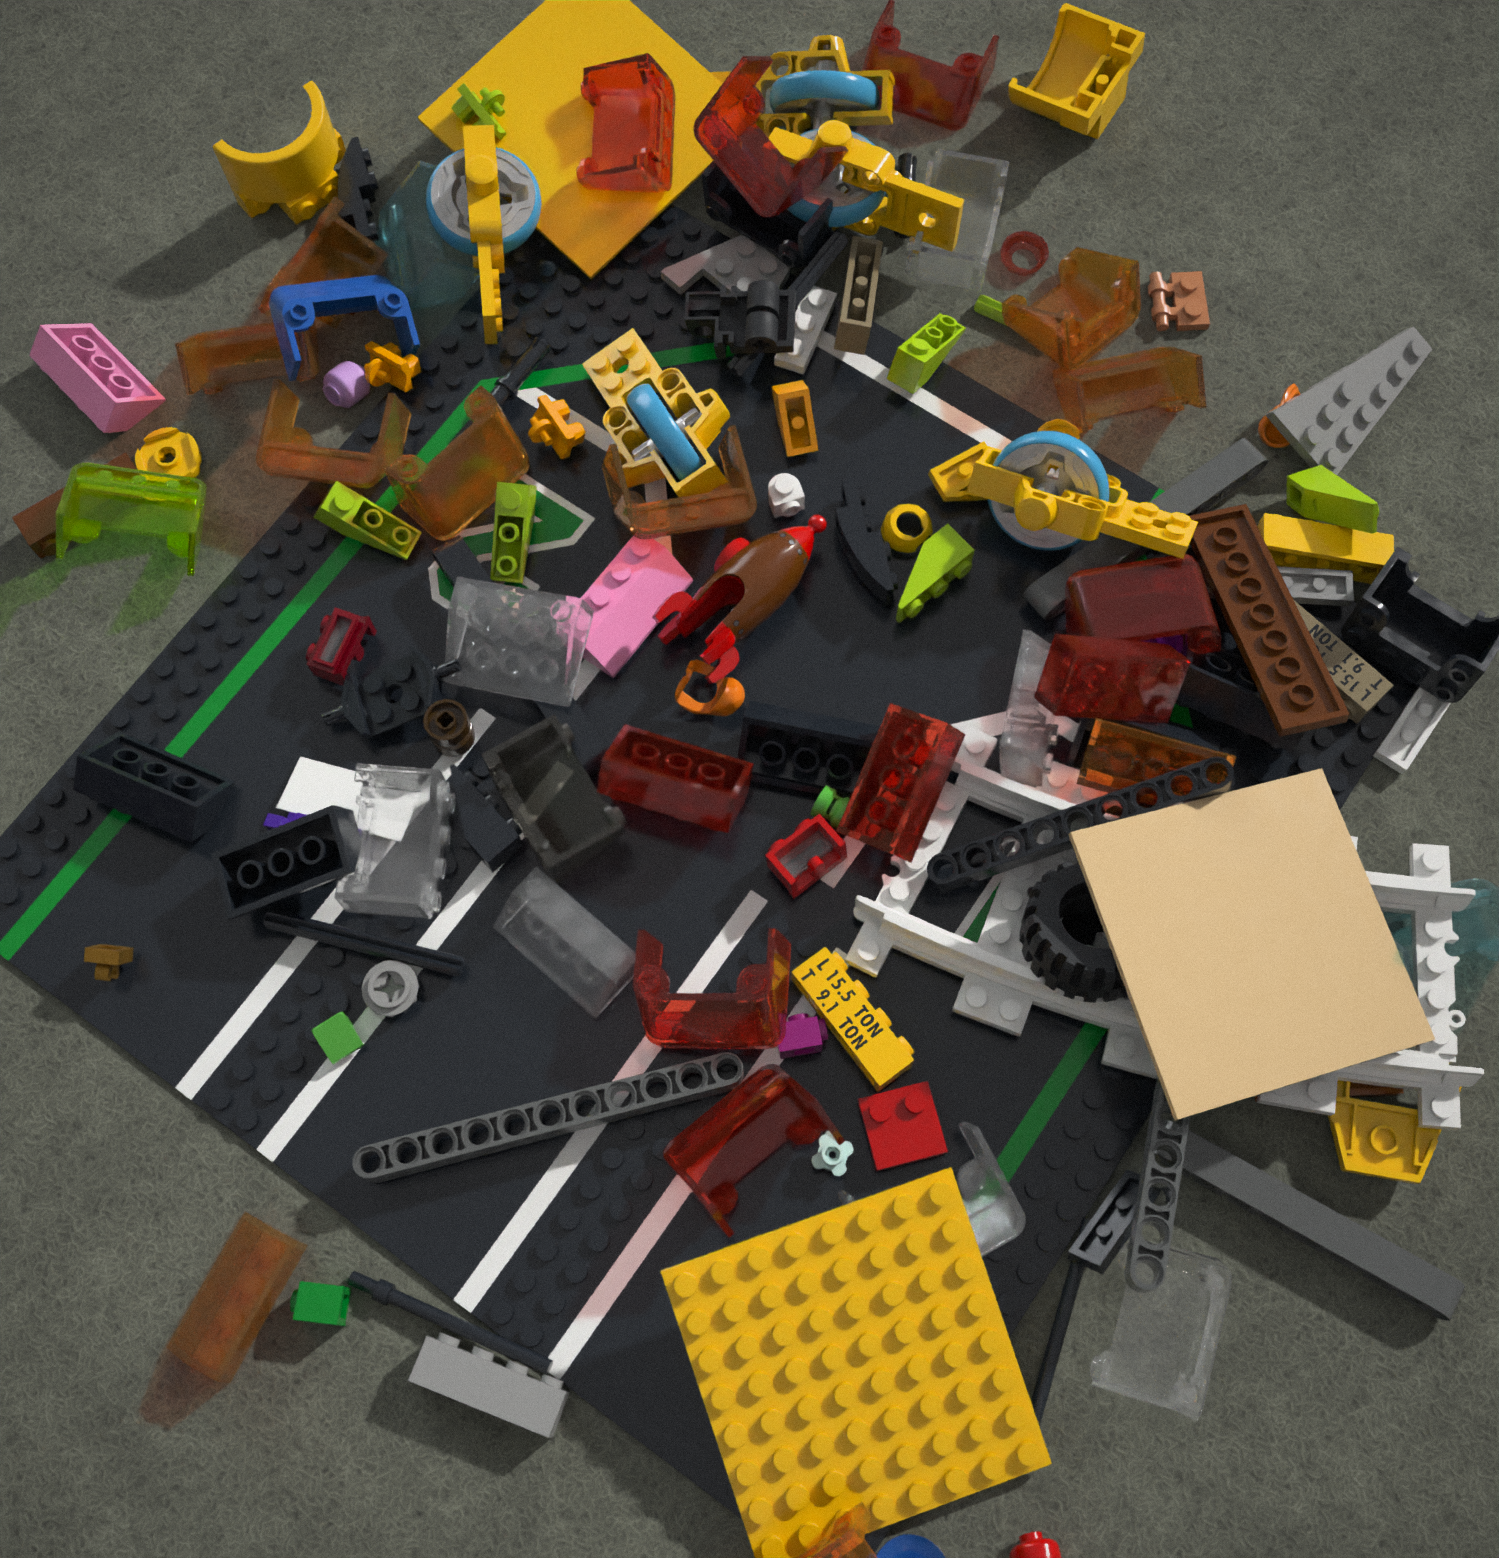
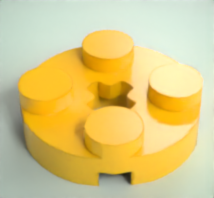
[135,427,202,489]

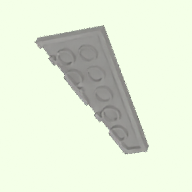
[1265,327,1432,475]

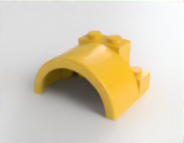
[1008,3,1145,140]
[213,81,346,225]

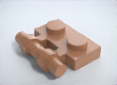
[1148,271,1210,331]

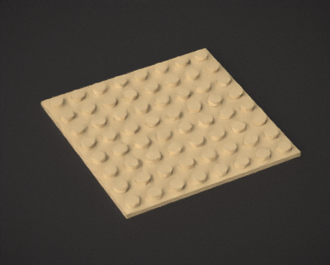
[1068,768,1435,1121]

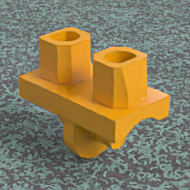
[364,341,421,392]
[528,395,586,460]

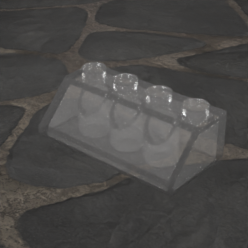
[1000,630,1070,787]
[493,867,643,1019]

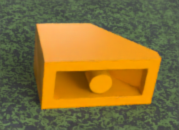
[772,380,818,457]

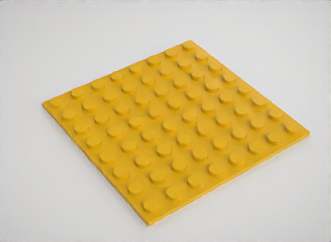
[417,0,759,279]
[661,1167,1052,1558]

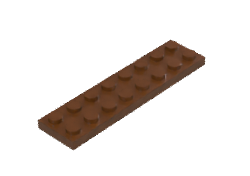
[1189,504,1350,737]

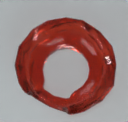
[1000,231,1049,276]

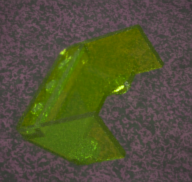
[56,463,207,576]

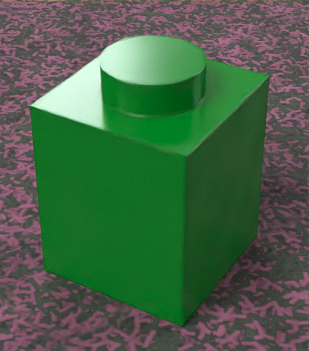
[290,1281,352,1327]

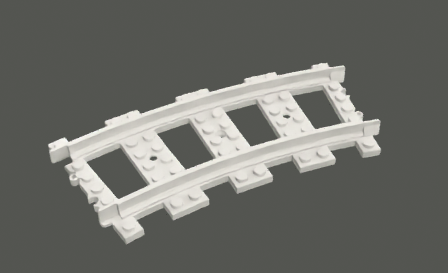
[845,725,1484,1130]

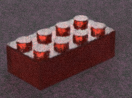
[1034,634,1191,723]
[836,703,966,863]
[597,724,754,833]

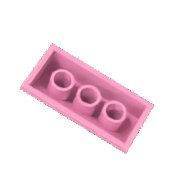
[29,323,166,433]
[557,529,693,678]

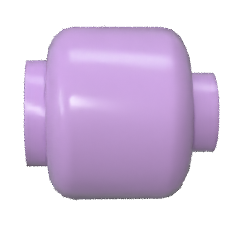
[323,361,370,408]

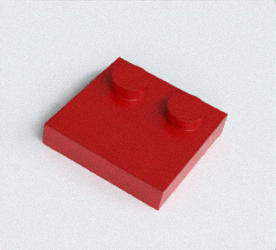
[857,1081,948,1172]

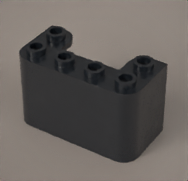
[1341,546,1499,703]

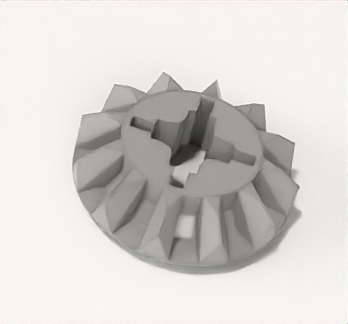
[362,960,420,1017]

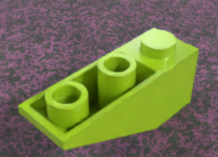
[886,313,966,394]
[1287,465,1379,534]
[314,481,422,560]
[490,482,537,583]
[896,523,975,623]

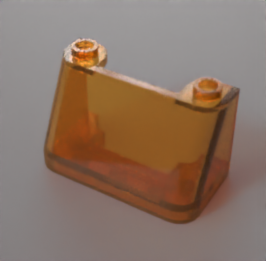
[1002,247,1141,370]
[384,385,530,541]

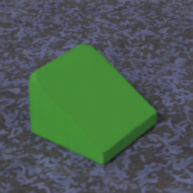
[311,1012,365,1065]

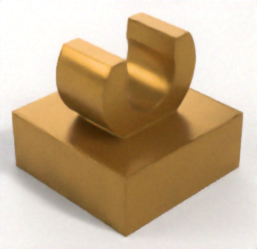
[84,944,134,981]

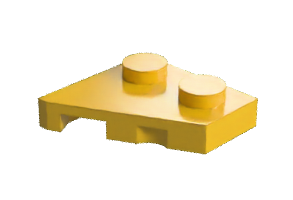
[928,441,988,502]

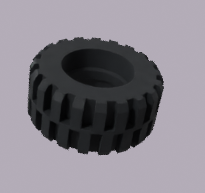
[1019,861,1128,1003]

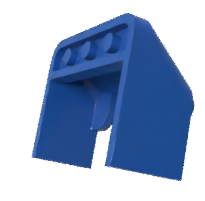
[269,275,420,381]

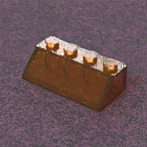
[1076,718,1236,805]
[166,1211,308,1383]

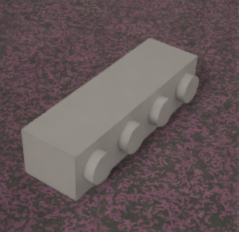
[408,1332,570,1438]

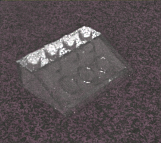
[444,576,594,707]

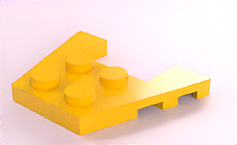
[1328,1080,1462,1184]

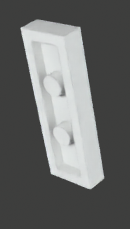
[774,286,837,374]
[1373,687,1451,774]

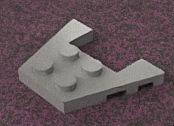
[661,235,790,295]

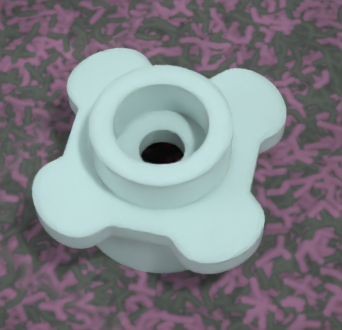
[812,1134,853,1177]

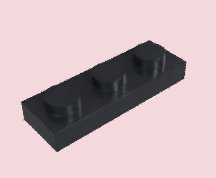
[1068,1169,1161,1275]

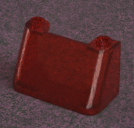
[576,53,676,193]
[1065,554,1221,672]

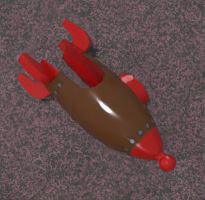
[652,515,827,684]

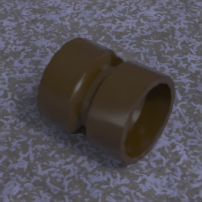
[423,699,475,757]

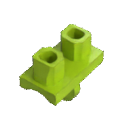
[451,83,507,140]

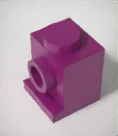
[773,1013,828,1059]

